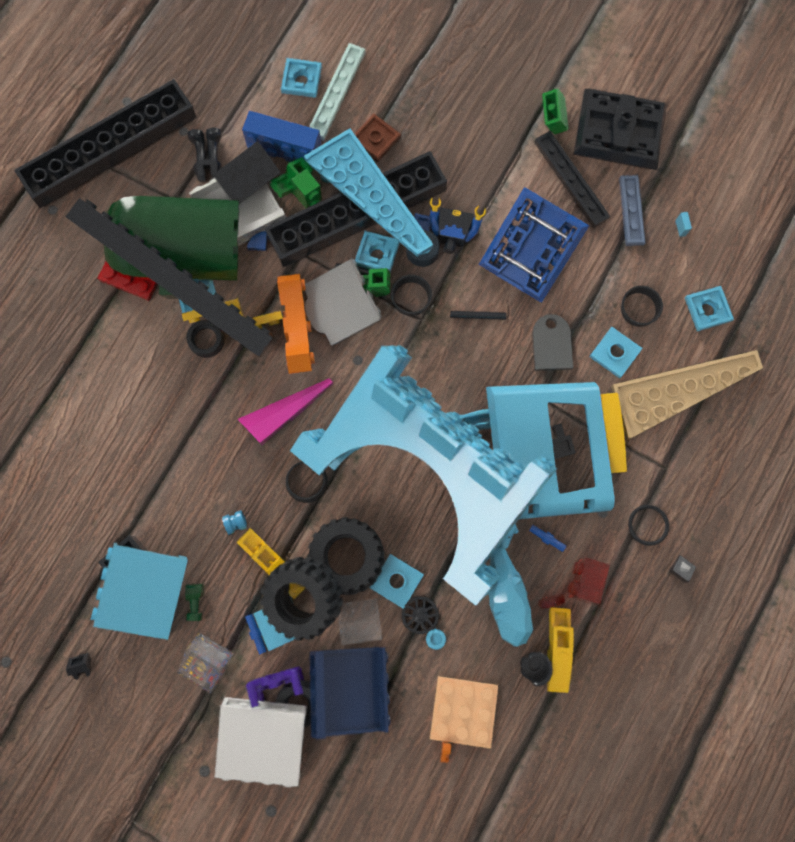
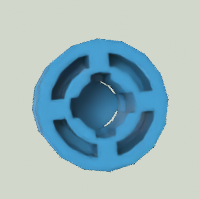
[222,510,248,535]

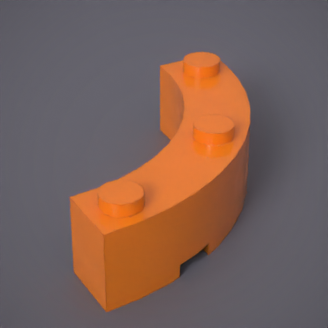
[277,274,315,374]

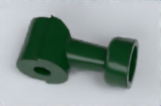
[185,583,204,621]

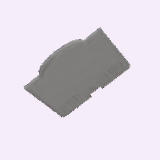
[305,258,382,346]

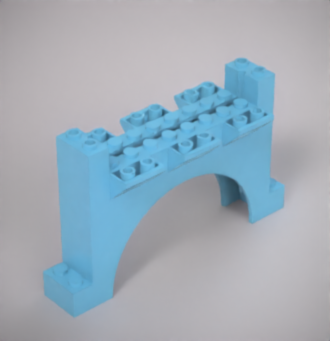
[290,345,557,606]

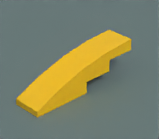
[600,393,627,473]
[236,528,305,599]

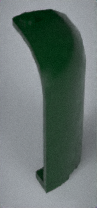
[100,196,239,281]

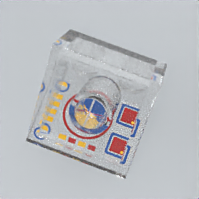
[177,633,234,693]

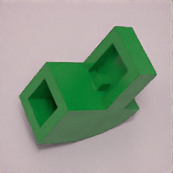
[270,157,313,198]
[362,268,390,297]

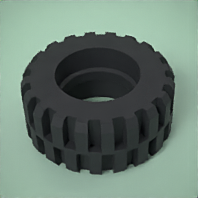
[307,517,385,595]
[260,557,343,641]

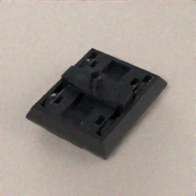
[573,89,667,170]

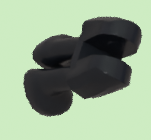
[187,127,222,182]

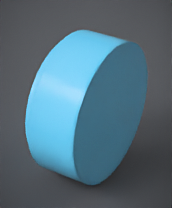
[426,629,446,650]

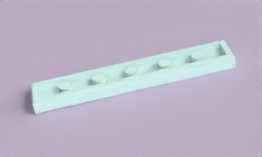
[309,43,365,141]

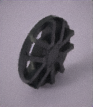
[402,596,439,634]

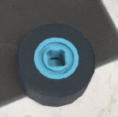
[406,230,440,267]

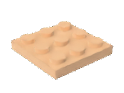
[430,676,498,748]

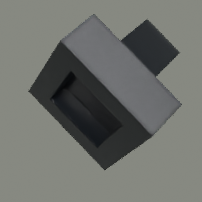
[65,652,91,680]

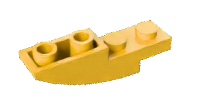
[547,607,573,693]

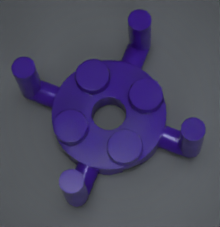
[246,666,305,708]

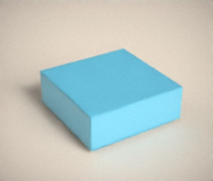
[675,212,692,237]

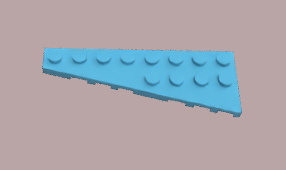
[304,129,433,257]

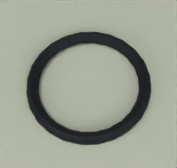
[628,505,669,546]

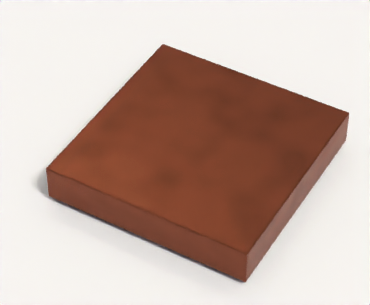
[355,113,401,162]

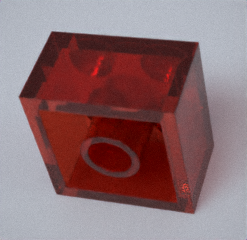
[567,558,610,605]

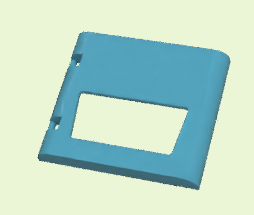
[486,382,615,519]

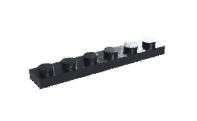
[534,131,610,228]

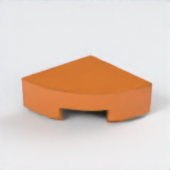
[440,741,451,763]

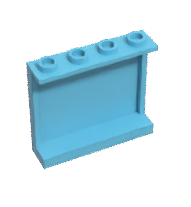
[91,543,188,640]

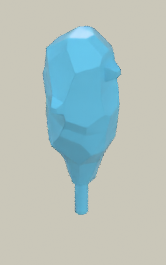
[488,545,533,647]

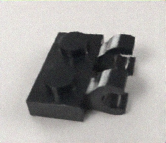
[552,423,576,459]

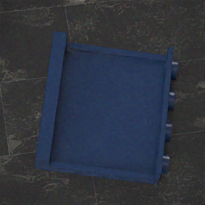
[309,647,391,739]

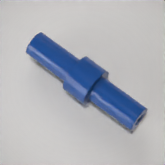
[529,524,566,552]
[245,614,267,655]

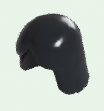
[520,652,553,687]

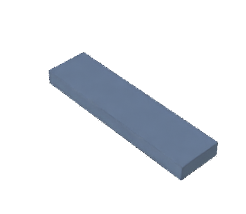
[619,175,646,246]

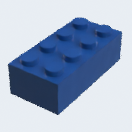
[242,111,322,166]

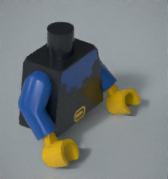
[430,198,487,254]

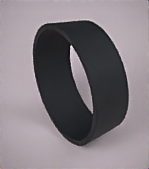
[391,275,432,316]
[621,285,663,327]
[286,461,328,503]

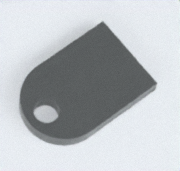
[532,314,573,371]

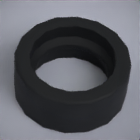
[186,320,224,358]

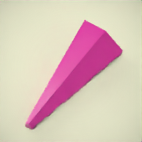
[238,378,333,445]

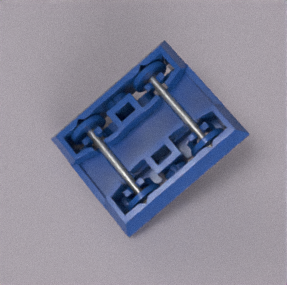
[478,187,589,303]

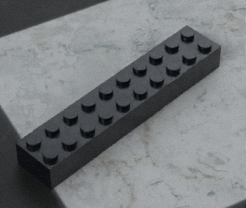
[14,79,197,208]
[264,151,447,267]

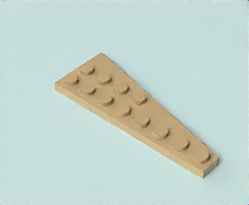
[611,350,763,439]

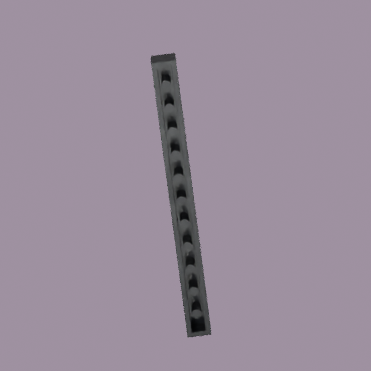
[65,198,274,358]

